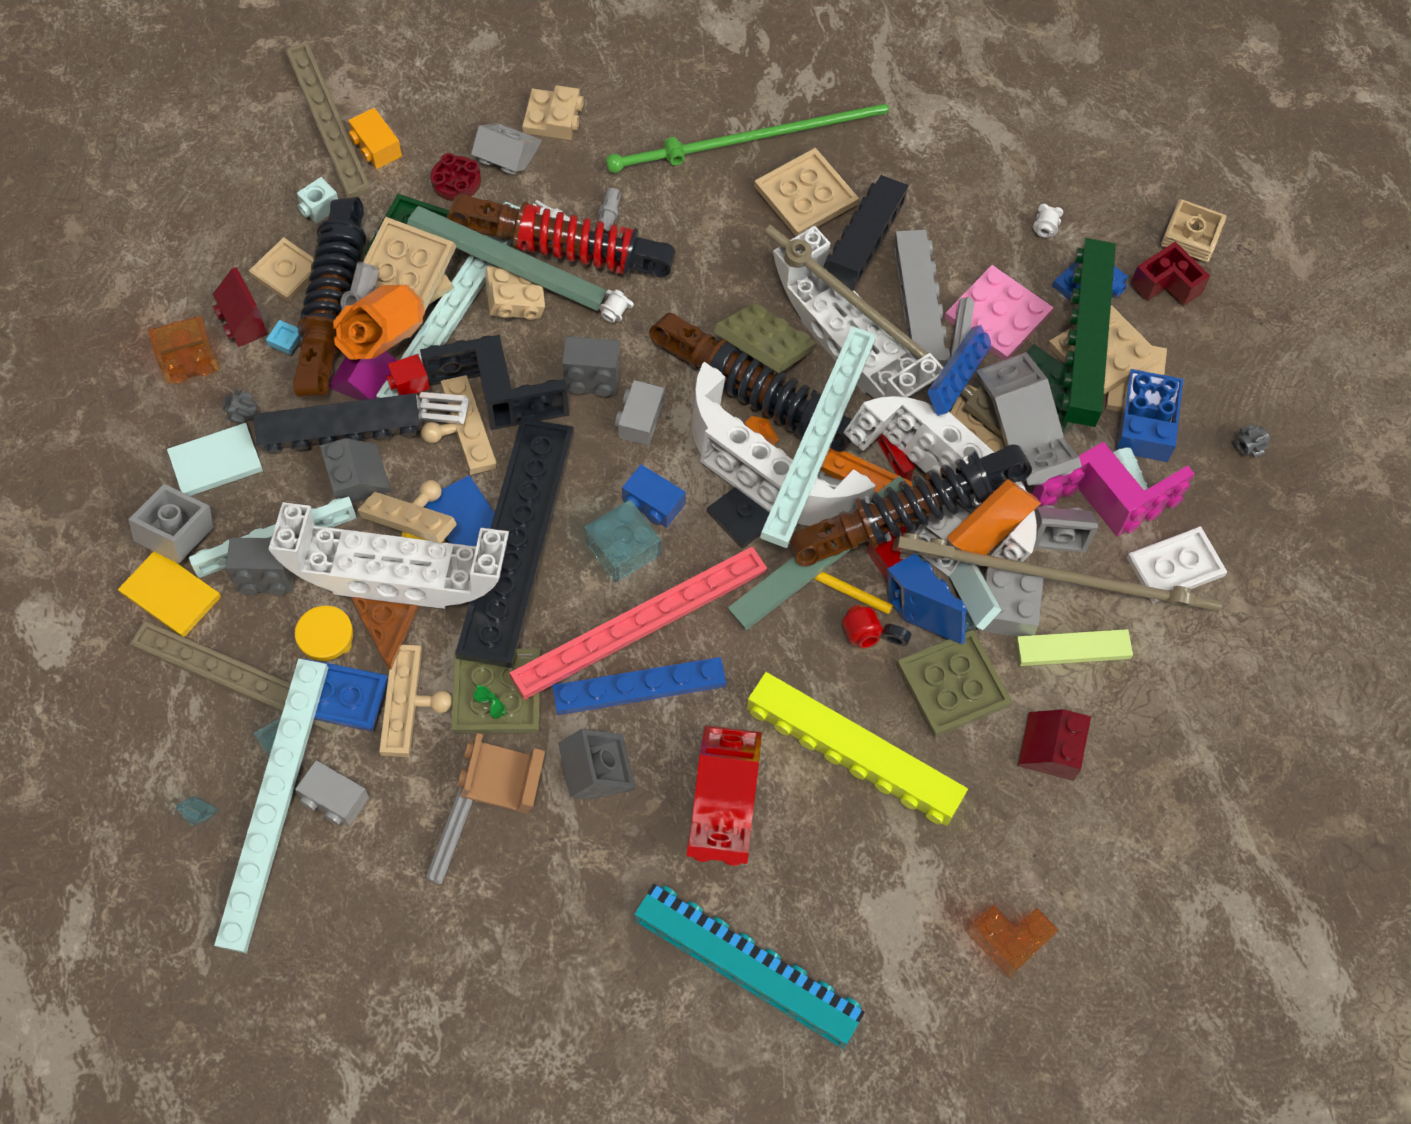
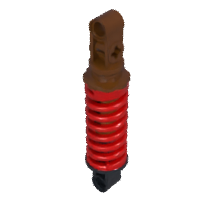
[447,194,676,277]

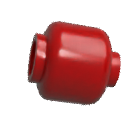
[842,605,883,649]

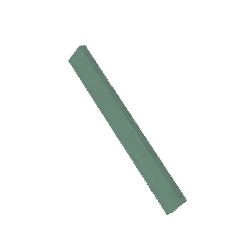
[407,206,607,311]
[728,475,909,631]

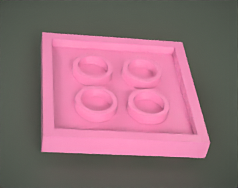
[944,265,1054,360]

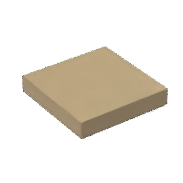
[249,237,313,302]

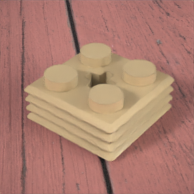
[1161,199,1227,262]

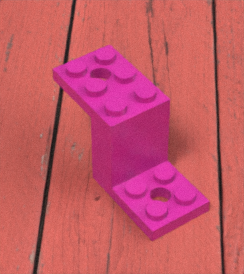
[1032,441,1195,537]

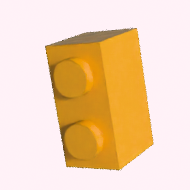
[348,107,402,169]

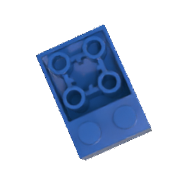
[1115,369,1183,462]
[888,553,967,644]

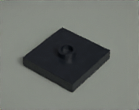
[707,487,770,549]

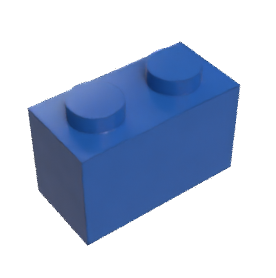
[622,464,686,528]

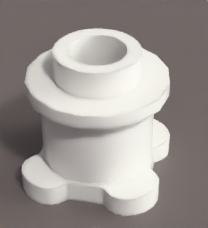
[1033,204,1063,238]
[599,289,634,323]

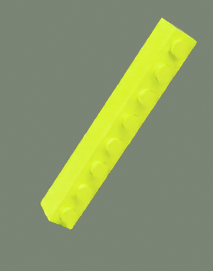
[747,672,968,826]

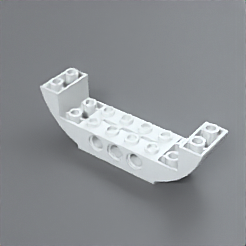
[773,226,943,399]
[691,362,876,526]
[843,396,1037,562]
[269,502,509,609]

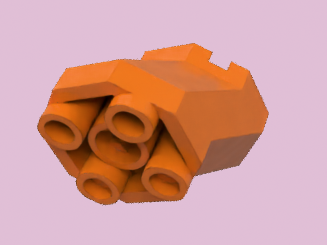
[333,284,425,359]

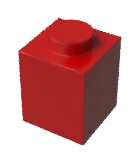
[386,354,430,395]

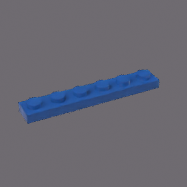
[927,325,991,416]
[552,657,726,716]

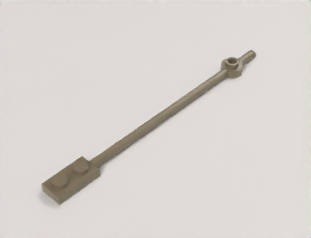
[764,224,1003,439]
[892,533,1222,611]

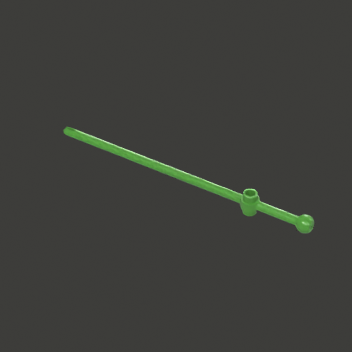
[606,104,889,173]

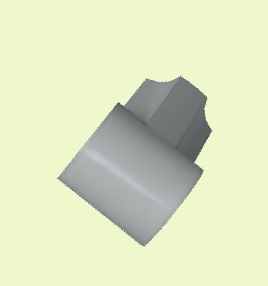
[341,262,380,310]

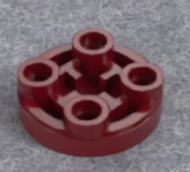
[430,153,481,201]

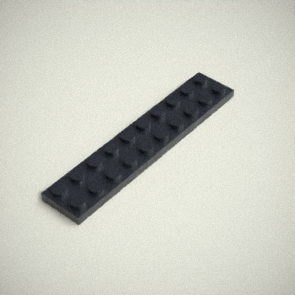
[455,418,574,668]

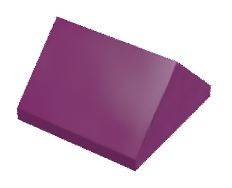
[329,351,397,400]

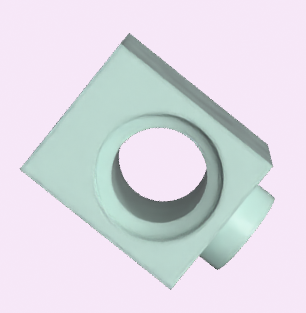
[297,177,338,224]

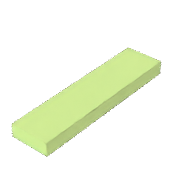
[1016,629,1133,666]

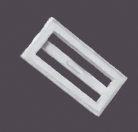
[419,392,470,424]

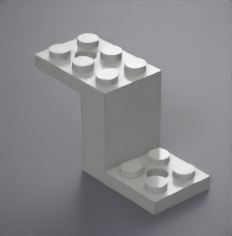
[976,352,1082,486]

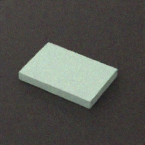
[167,423,263,496]

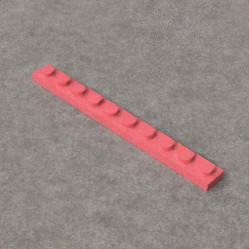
[510,546,767,700]

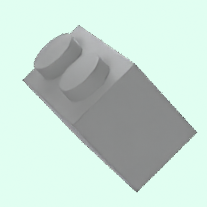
[615,380,665,446]
[295,760,369,827]

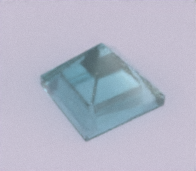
[176,796,218,826]

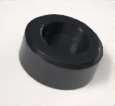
[882,624,912,646]

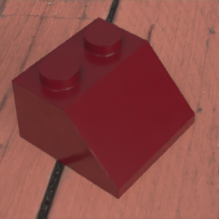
[212,267,267,348]
[1017,709,1091,781]

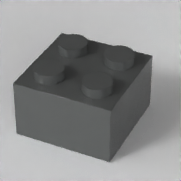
[562,336,621,397]
[226,538,296,596]

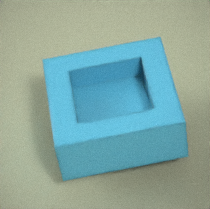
[266,320,302,355]

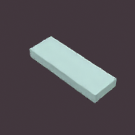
[949,562,1001,630]

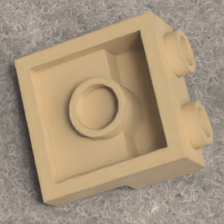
[522,85,584,140]
[485,266,545,320]

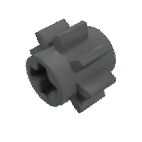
[222,389,256,424]
[1235,423,1270,458]

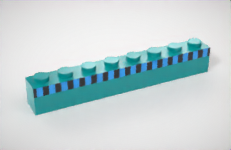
[634,884,865,1050]

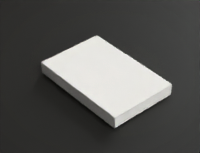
[1126,526,1227,604]

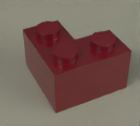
[1130,241,1210,306]

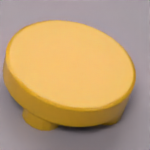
[295,605,353,661]

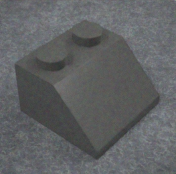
[320,438,391,503]
[558,729,635,799]

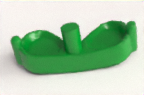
[473,684,506,719]

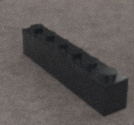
[823,175,909,291]
[253,393,423,454]

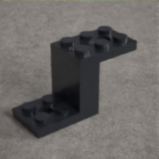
[420,335,569,430]

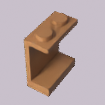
[456,733,545,814]

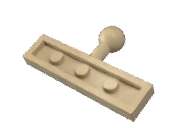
[421,375,496,475]
[358,480,457,544]
[379,645,453,757]

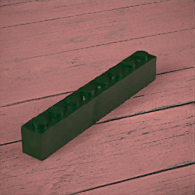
[1060,238,1116,427]

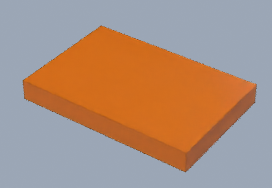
[947,479,1041,555]

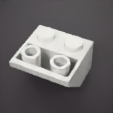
[914,504,970,576]

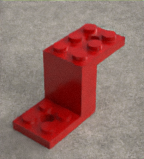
[686,725,762,866]

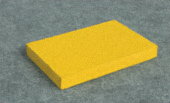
[118,551,221,637]

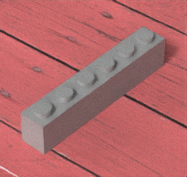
[893,230,950,366]

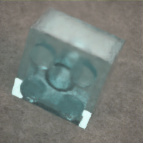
[584,499,662,583]

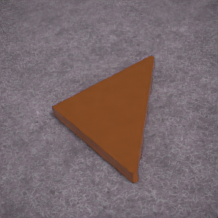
[349,597,419,670]

